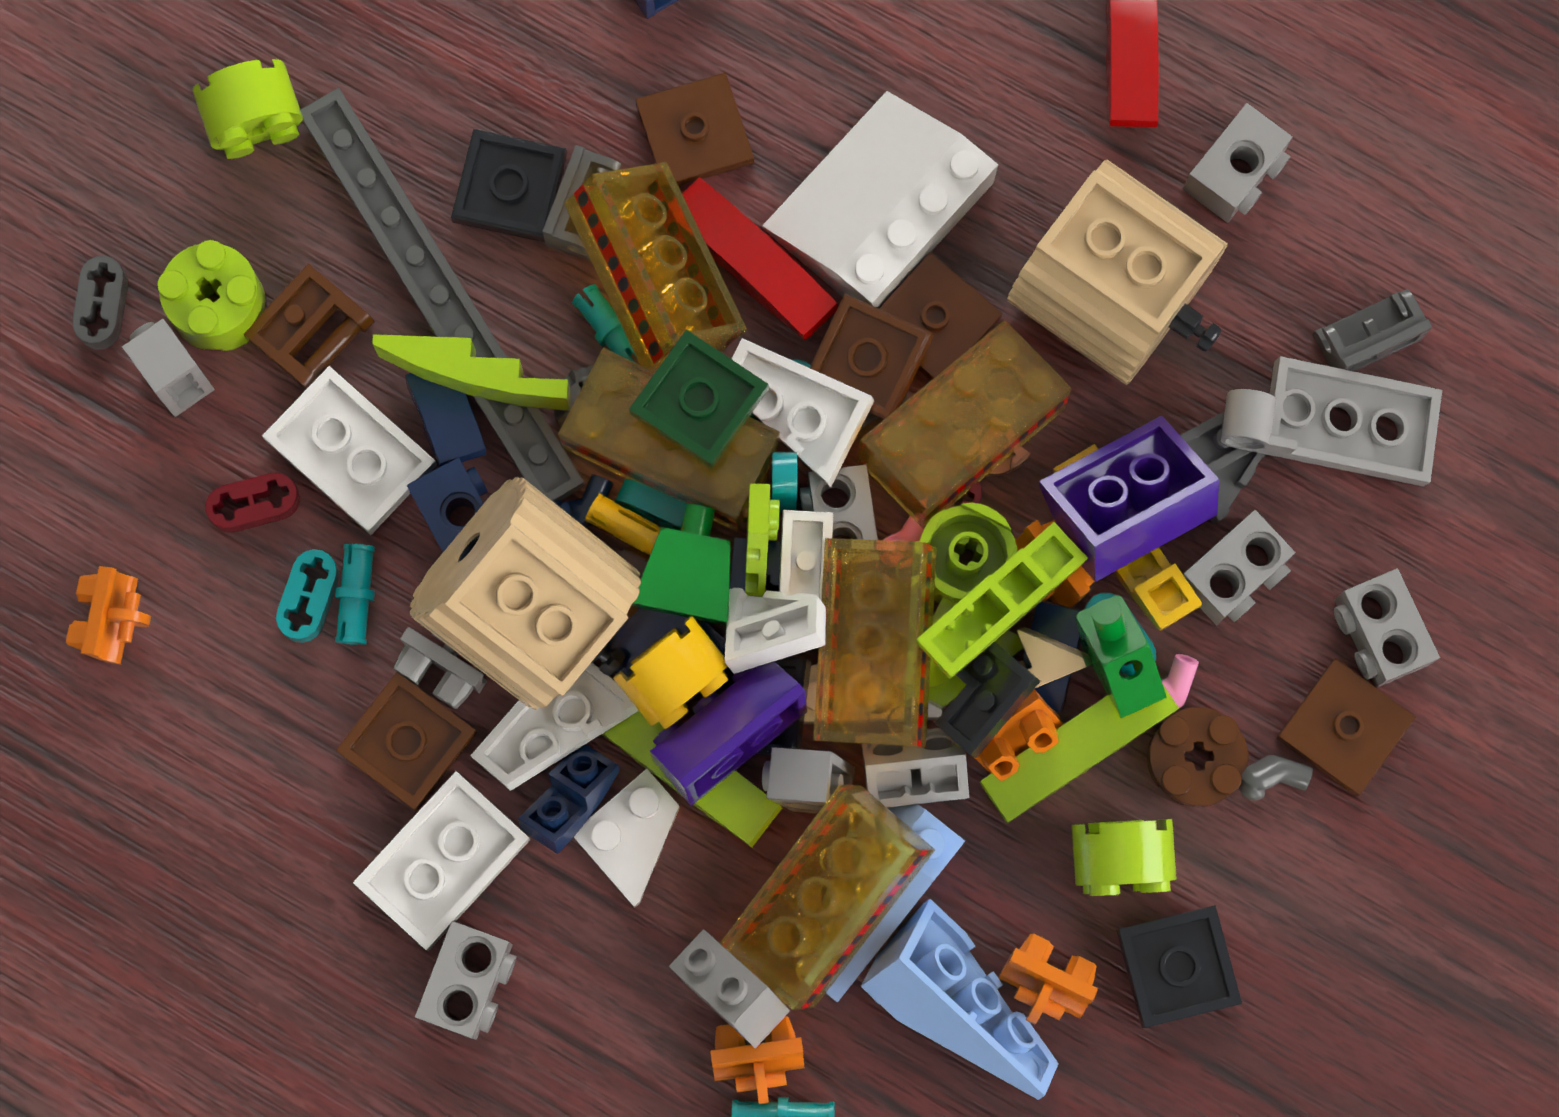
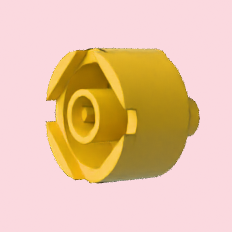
[613,616,728,729]

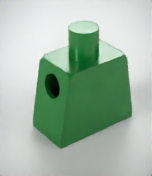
[632,504,730,625]
[1075,595,1167,718]

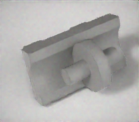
[394,627,488,710]

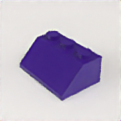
[1039,416,1219,582]
[650,662,807,806]

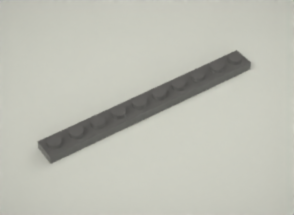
[301,88,585,502]

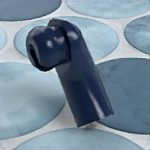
[554,474,613,528]

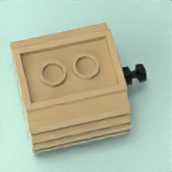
[1007,160,1228,386]
[410,477,641,710]

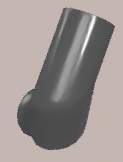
[1239,755,1313,801]

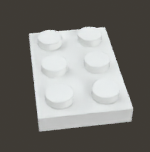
[262,366,437,535]
[353,771,531,951]

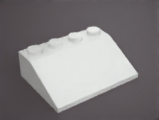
[762,91,998,308]

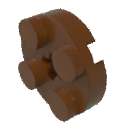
[1147,707,1249,808]

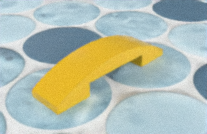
[1053,444,1202,631]

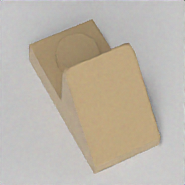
[1017,627,1093,688]

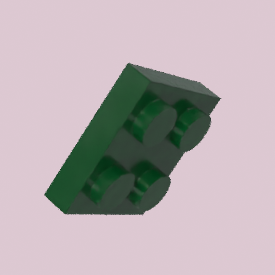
[629,329,769,469]

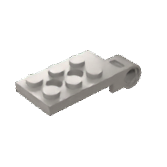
[1221,356,1442,487]

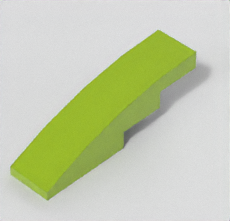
[372,335,571,411]
[915,522,1088,679]
[979,685,1179,823]
[601,711,782,847]

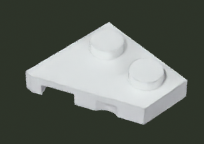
[725,588,826,674]
[574,769,680,908]

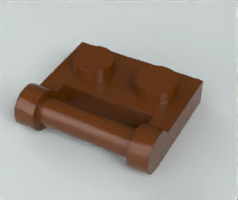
[244,263,375,390]

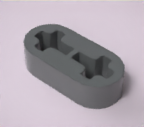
[73,256,128,350]

